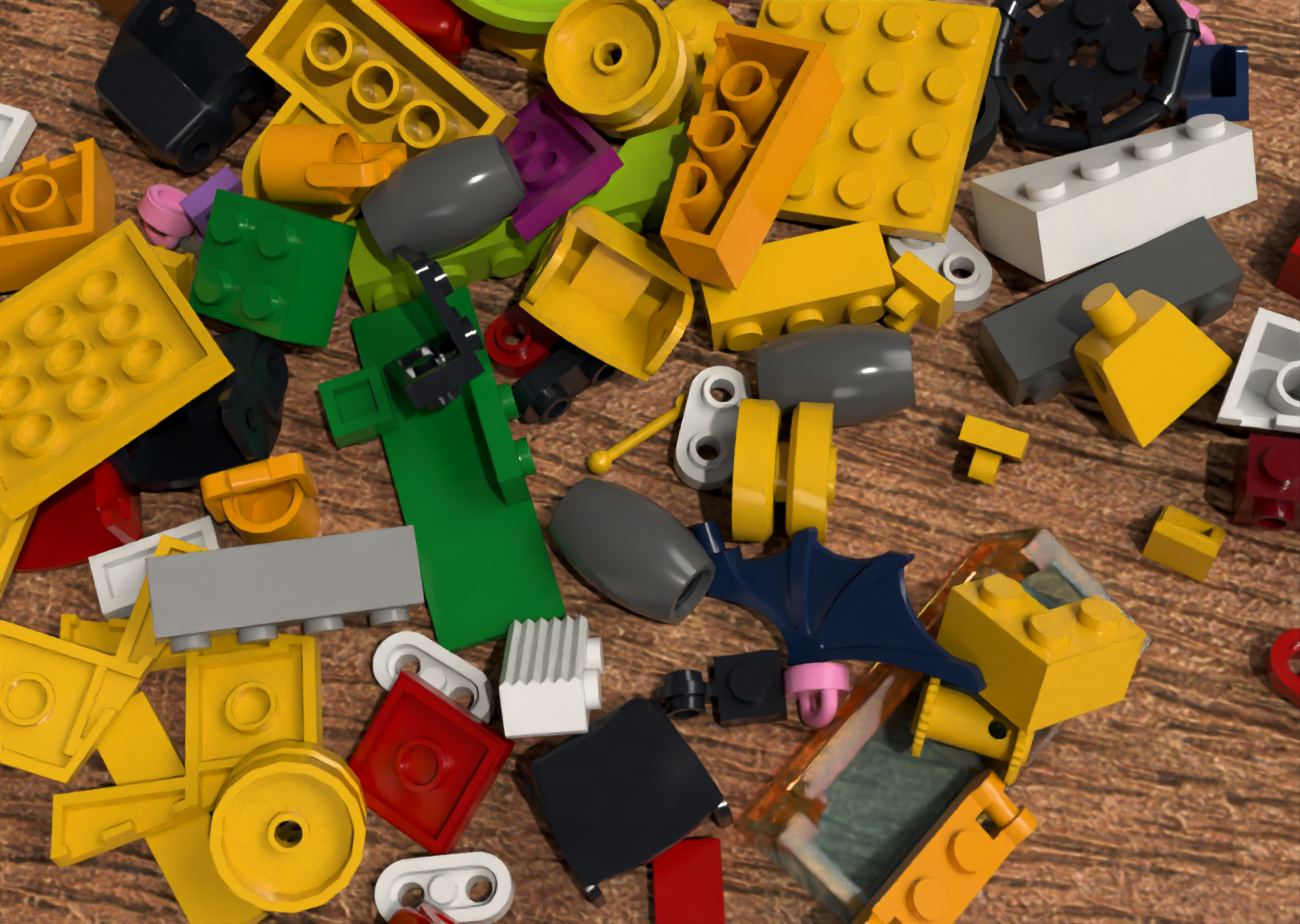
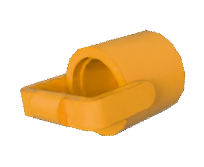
[260,124,407,204]
[200,453,320,545]

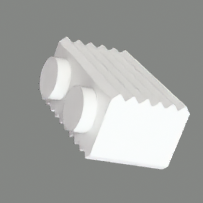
[499,614,604,739]

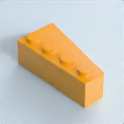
[660,20,844,291]
[0,137,115,293]

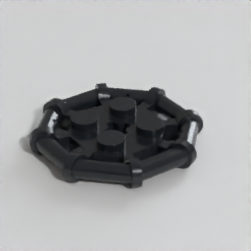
[988,0,1201,153]

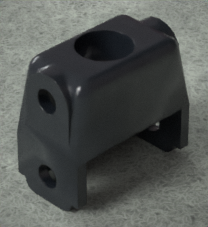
[95,0,277,173]
[107,329,289,490]
[519,695,733,909]

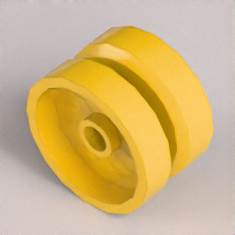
[543,0,696,139]
[732,398,838,546]
[209,740,367,913]

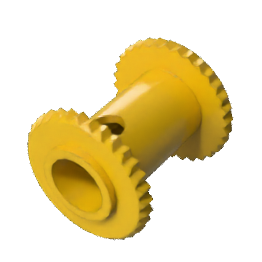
[910,676,1035,784]

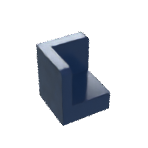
[1174,43,1249,124]

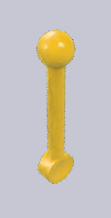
[587,392,689,474]

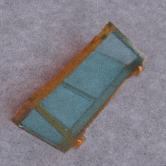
[733,527,1154,924]

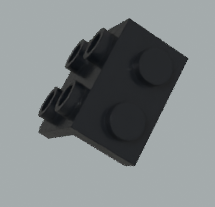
[384,245,485,411]

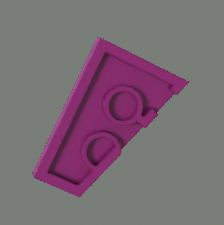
[504,87,624,243]

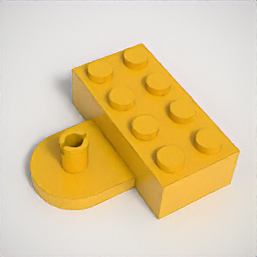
[242,0,520,223]

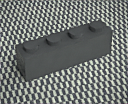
[976,216,1244,408]

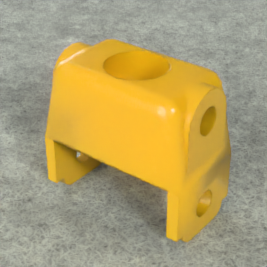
[519,205,695,381]

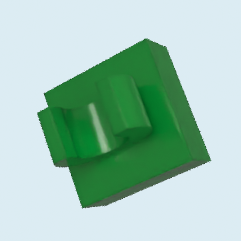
[317,364,399,448]

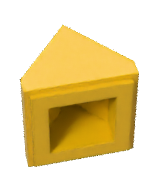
[1141,504,1226,583]

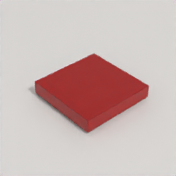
[347,671,516,856]

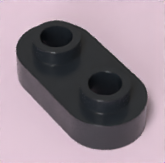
[512,342,619,423]

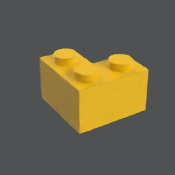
[936,573,1147,734]

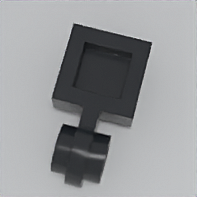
[657,649,787,728]

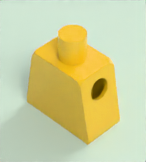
[1074,283,1236,448]

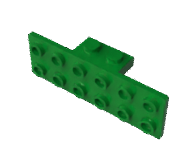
[351,286,566,654]

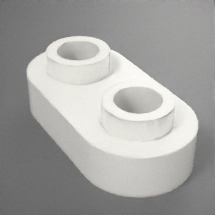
[887,224,992,312]
[674,366,752,491]
[373,631,496,723]
[374,852,515,924]

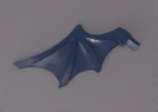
[692,520,987,693]

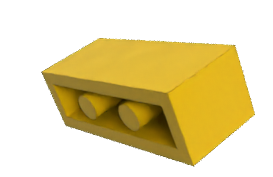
[697,219,896,351]

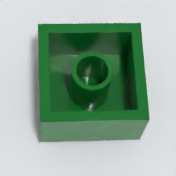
[188,188,358,347]

